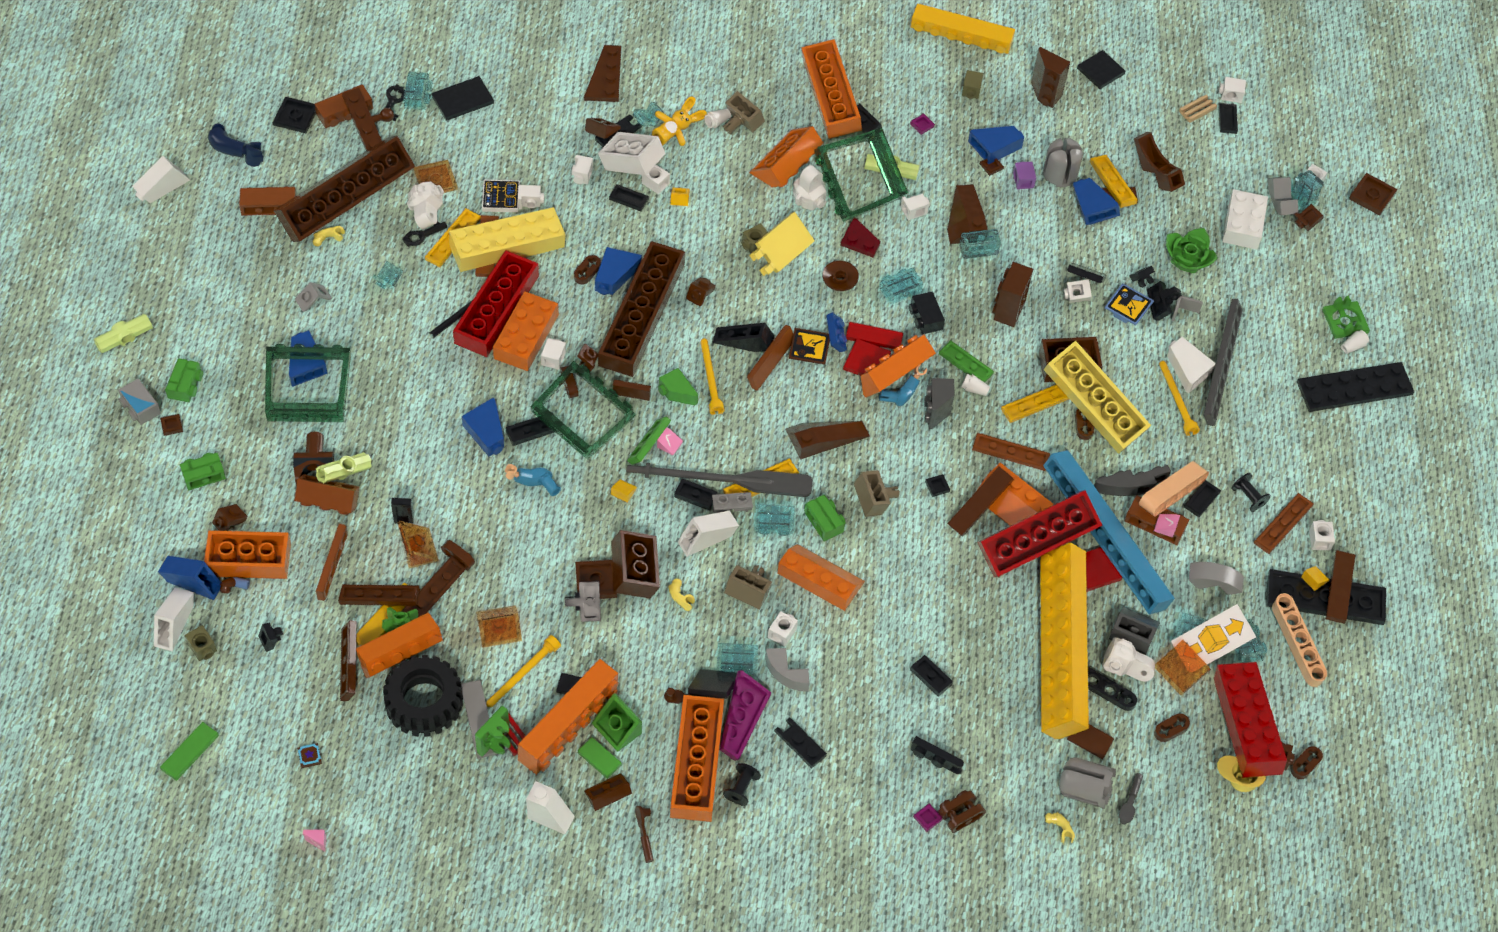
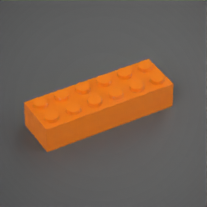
[801,39,862,139]
[518,659,619,775]
[670,695,724,822]

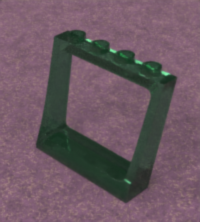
[814,128,908,222]
[265,344,351,422]
[530,361,636,460]

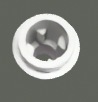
[704,109,731,128]
[1341,330,1369,354]
[961,374,990,396]

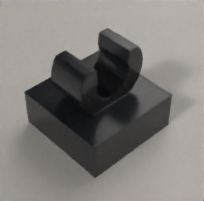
[1129,266,1155,288]
[258,623,284,652]

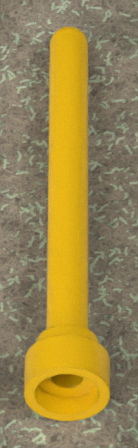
[700,338,725,415]
[1159,361,1200,436]
[486,635,561,707]

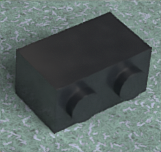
[909,291,945,335]

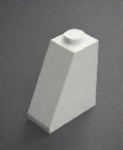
[132,156,190,203]
[1167,337,1216,394]
[678,511,739,557]
[154,587,194,652]
[526,781,574,835]

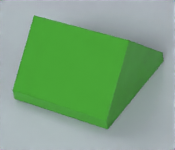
[591,693,642,752]

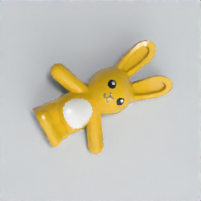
[652,96,707,146]

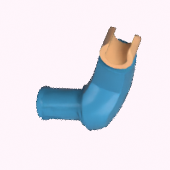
[879,364,927,406]
[504,464,561,496]

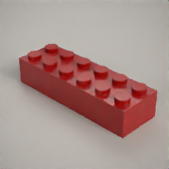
[453,250,539,357]
[977,490,1103,577]
[1214,662,1287,778]

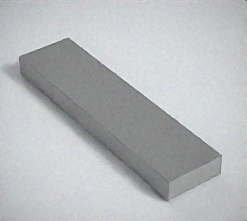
[461,680,497,759]

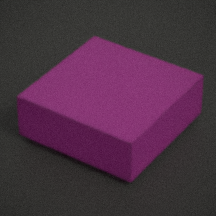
[910,113,935,135]
[913,803,943,832]

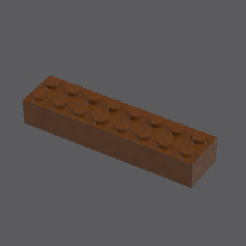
[274,136,415,242]
[598,241,685,377]

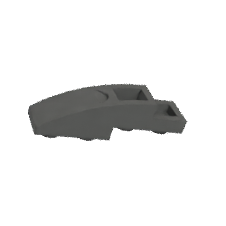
[1094,465,1171,496]

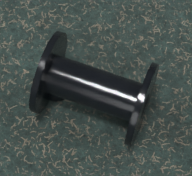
[1231,473,1271,512]
[723,763,761,806]

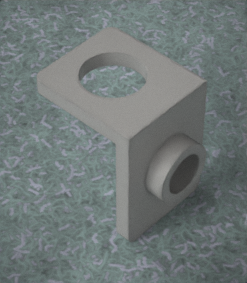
[295,282,332,312]
[1171,296,1203,321]

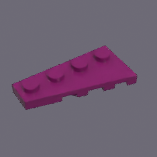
[719,670,772,761]

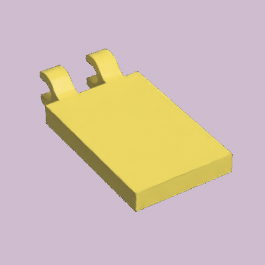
[749,212,815,276]

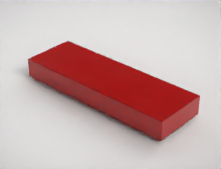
[846,322,903,349]

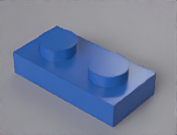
[826,312,847,352]

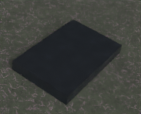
[431,76,494,121]

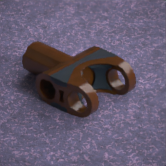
[293,431,334,486]

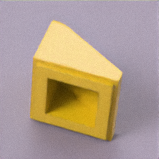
[670,187,690,206]
[611,479,637,503]
[1301,566,1329,591]

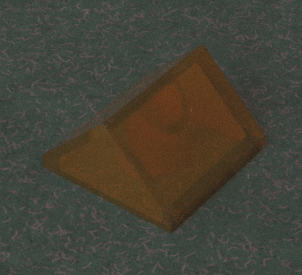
[398,521,439,569]
[476,605,522,648]

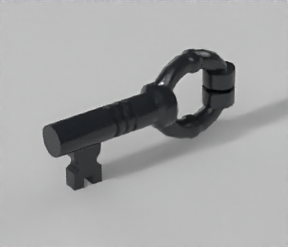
[382,84,406,121]
[402,220,447,247]

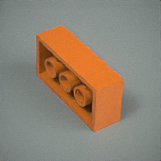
[493,291,559,371]
[204,530,291,579]

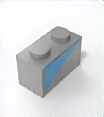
[118,379,161,425]

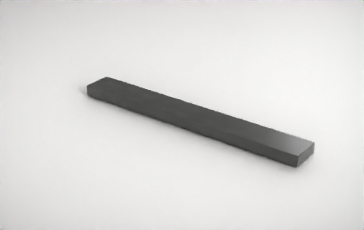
[1204,299,1243,426]

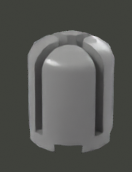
[1043,138,1083,187]
[1059,757,1116,809]

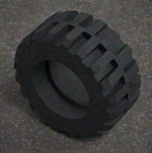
[383,655,463,737]

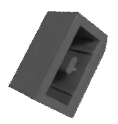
[924,378,955,429]
[1109,607,1160,655]

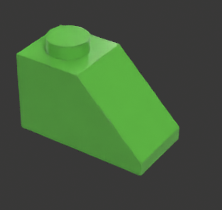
[658,368,698,406]

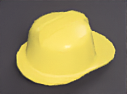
[1217,755,1266,792]

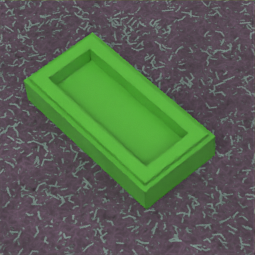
[578,737,622,779]

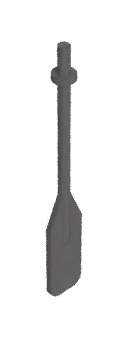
[626,463,813,497]

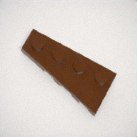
[584,45,621,102]

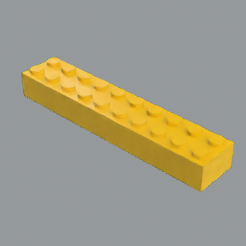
[1040,542,1089,739]

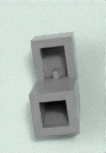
[1267,177,1298,215]
[1188,562,1244,595]
[765,648,809,691]

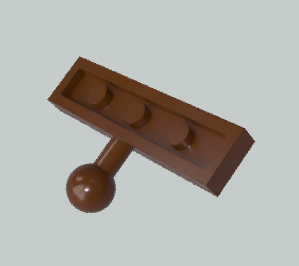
[342,88,394,151]

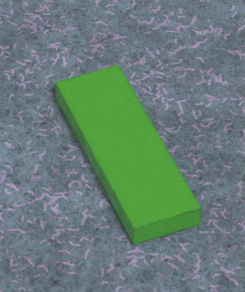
[939,340,994,382]
[627,416,671,465]
[160,722,219,781]

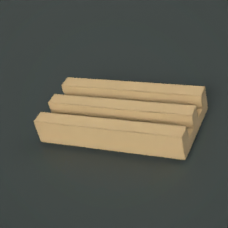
[1179,95,1217,123]

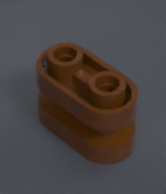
[938,790,986,833]

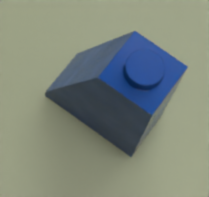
[968,126,1024,164]
[1073,178,1120,225]
[595,247,642,295]
[289,330,327,387]
[462,398,504,457]
[158,556,221,600]

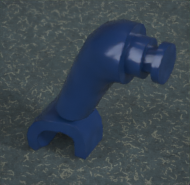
[208,124,263,167]

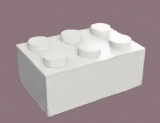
[598,132,666,175]
[1222,189,1268,250]

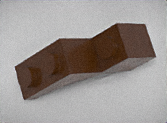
[1134,132,1185,192]

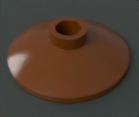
[822,261,859,291]

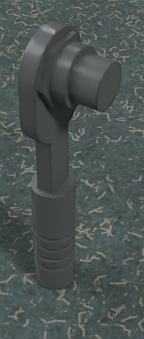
[1119,773,1143,825]

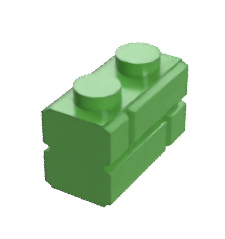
[165,358,203,403]
[179,453,226,491]
[804,495,846,541]

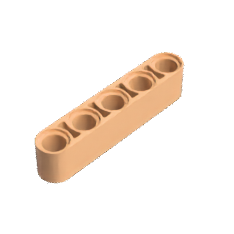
[1139,461,1209,516]
[1272,593,1327,687]

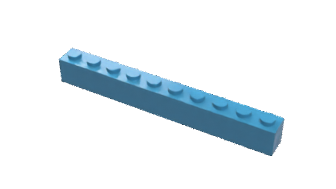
[1043,450,1175,615]

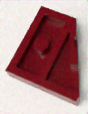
[840,218,881,258]

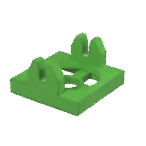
[1322,295,1370,339]
[475,706,511,757]

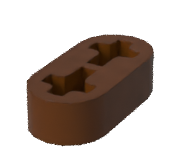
[574,255,601,285]
[560,365,579,399]
[1075,409,1094,440]
[441,540,475,570]
[1154,713,1190,742]
[1291,746,1323,779]

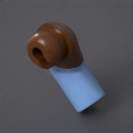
[220,577,250,594]

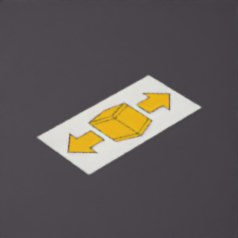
[1171,604,1256,673]

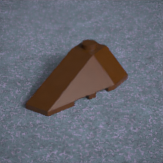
[947,184,988,244]
[785,421,870,460]

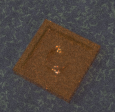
[413,160,458,193]
[1155,640,1211,696]

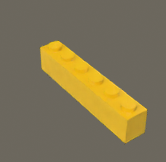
[911,3,1015,54]

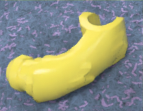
[312,226,345,247]
[668,578,695,611]
[1045,811,1075,843]

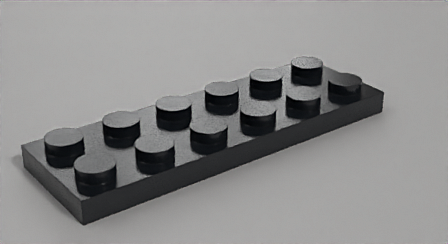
[1297,362,1415,412]
[1266,569,1386,625]

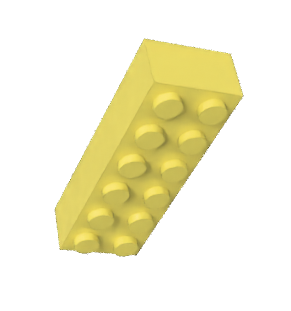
[449,207,566,272]
[1044,341,1151,454]

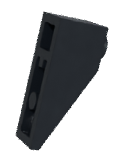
[712,322,774,352]

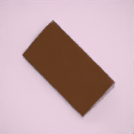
[585,118,621,139]
[1067,724,1114,760]
[584,773,632,811]

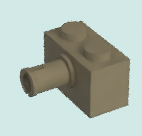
[723,91,765,135]
[854,470,900,517]
[724,565,772,610]

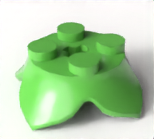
[1166,228,1217,273]

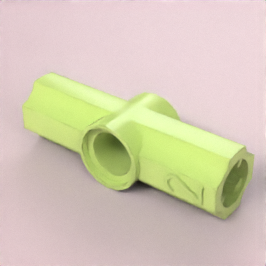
[864,154,919,180]
[94,314,153,353]
[316,452,372,484]

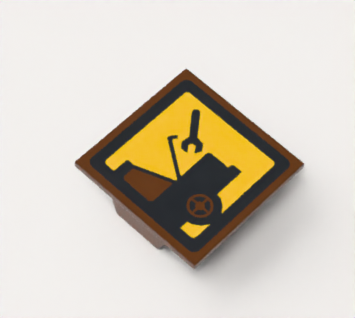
[789,328,830,365]

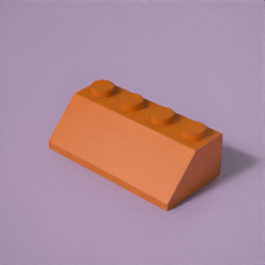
[749,126,824,187]
[861,335,936,397]
[977,463,1053,526]
[777,544,865,611]
[356,612,443,678]

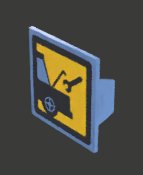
[1105,283,1154,326]

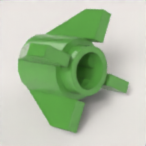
[382,607,418,633]

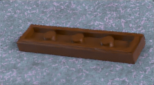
[947,466,1014,537]
[1325,550,1356,624]
[401,556,466,617]
[338,584,420,606]
[340,620,357,701]

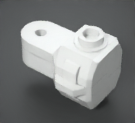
[793,165,827,211]
[407,182,444,230]
[1102,637,1155,682]

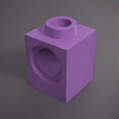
[1013,162,1036,189]

